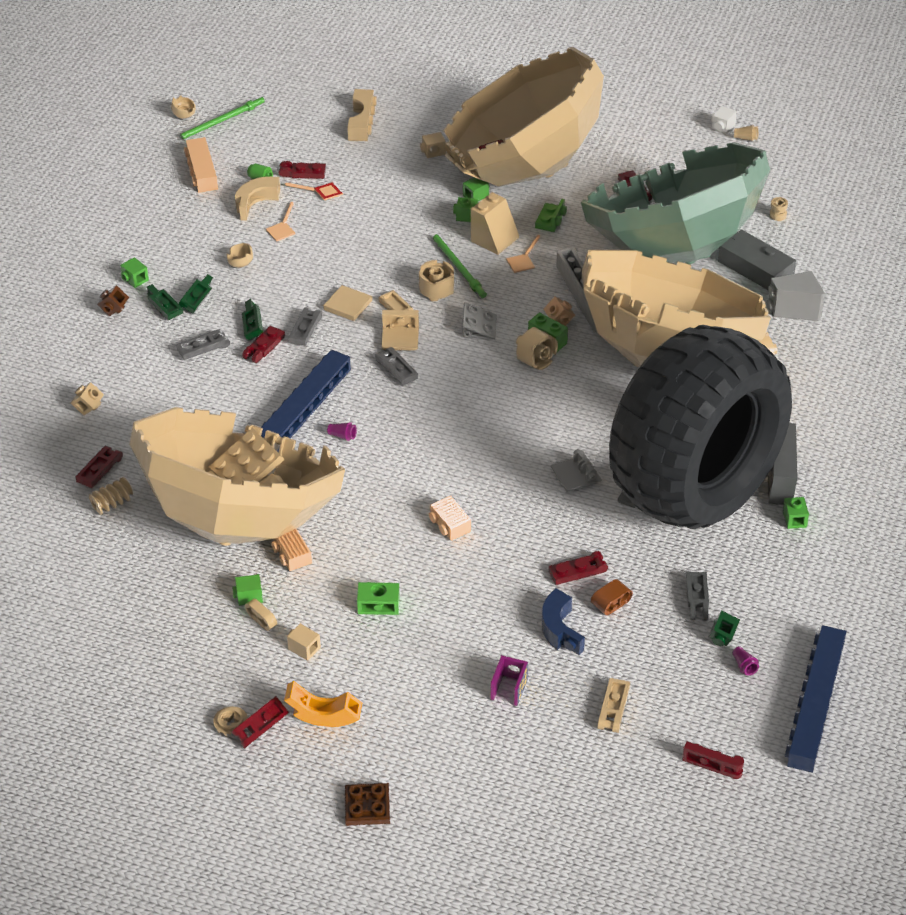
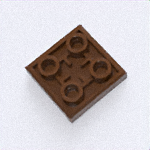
[345,783,390,826]

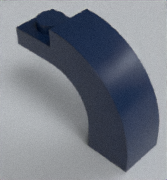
[542,588,585,655]

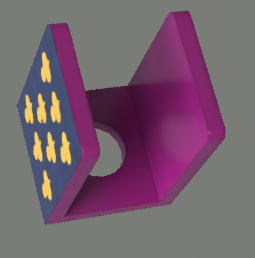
[491,655,528,706]

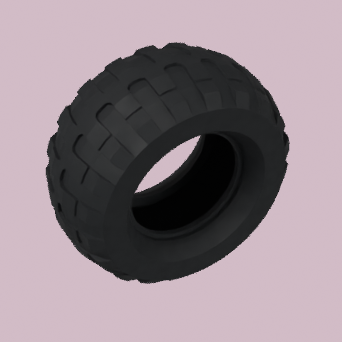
[609,325,792,529]

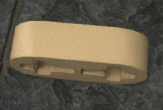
[245,598,277,631]

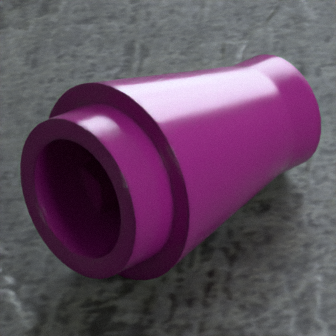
[327,422,357,441]
[732,646,759,676]

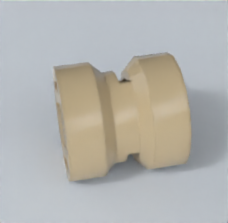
[770,197,788,221]

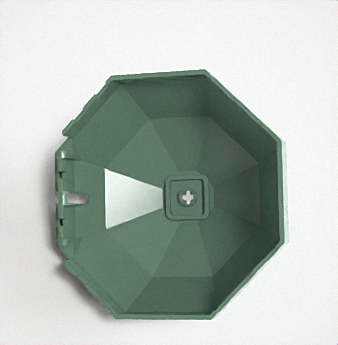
[581,142,770,264]

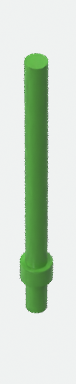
[180,97,265,140]
[433,234,487,298]

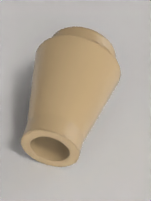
[734,125,759,141]

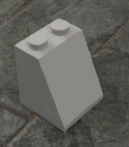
[767,271,825,321]

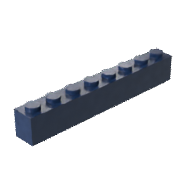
[261,349,351,452]
[785,625,847,773]

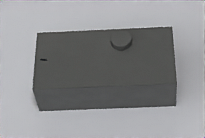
[718,229,796,290]
[768,423,798,505]

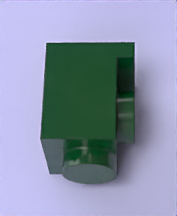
[708,610,740,646]

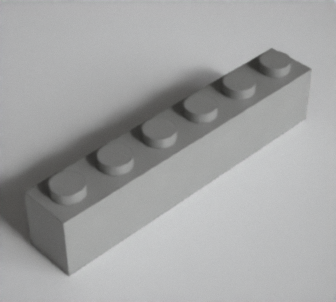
[556,247,597,333]

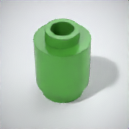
[247,163,273,180]

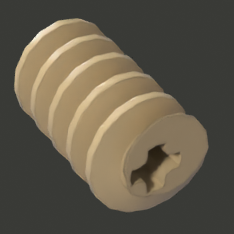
[89,477,133,515]

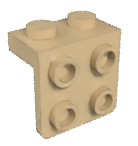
[382,310,419,351]

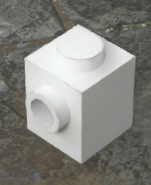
[711,106,736,134]

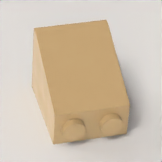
[471,192,519,255]

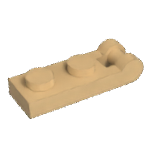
[597,678,630,733]

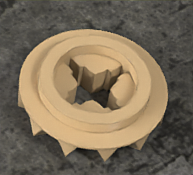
[213,706,248,736]

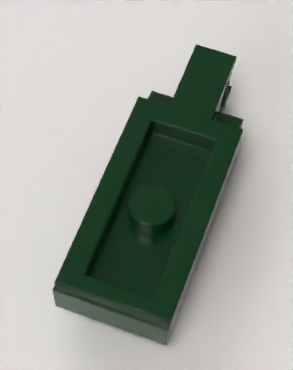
[179,274,214,314]
[146,284,183,320]
[241,298,263,341]

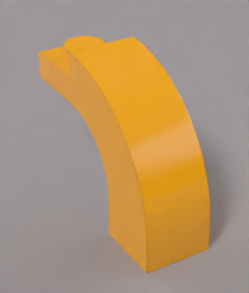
[284,681,362,727]

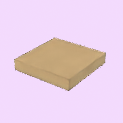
[323,285,372,321]

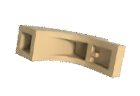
[235,177,281,221]

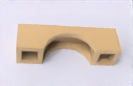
[347,89,377,141]

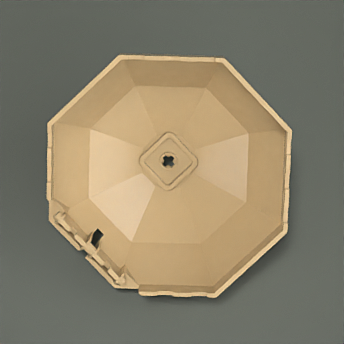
[443,47,604,186]
[582,250,771,367]
[129,407,345,546]

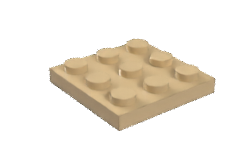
[209,428,284,484]

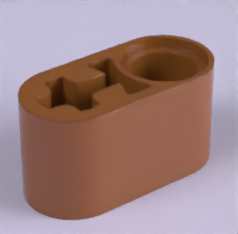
[591,579,633,615]

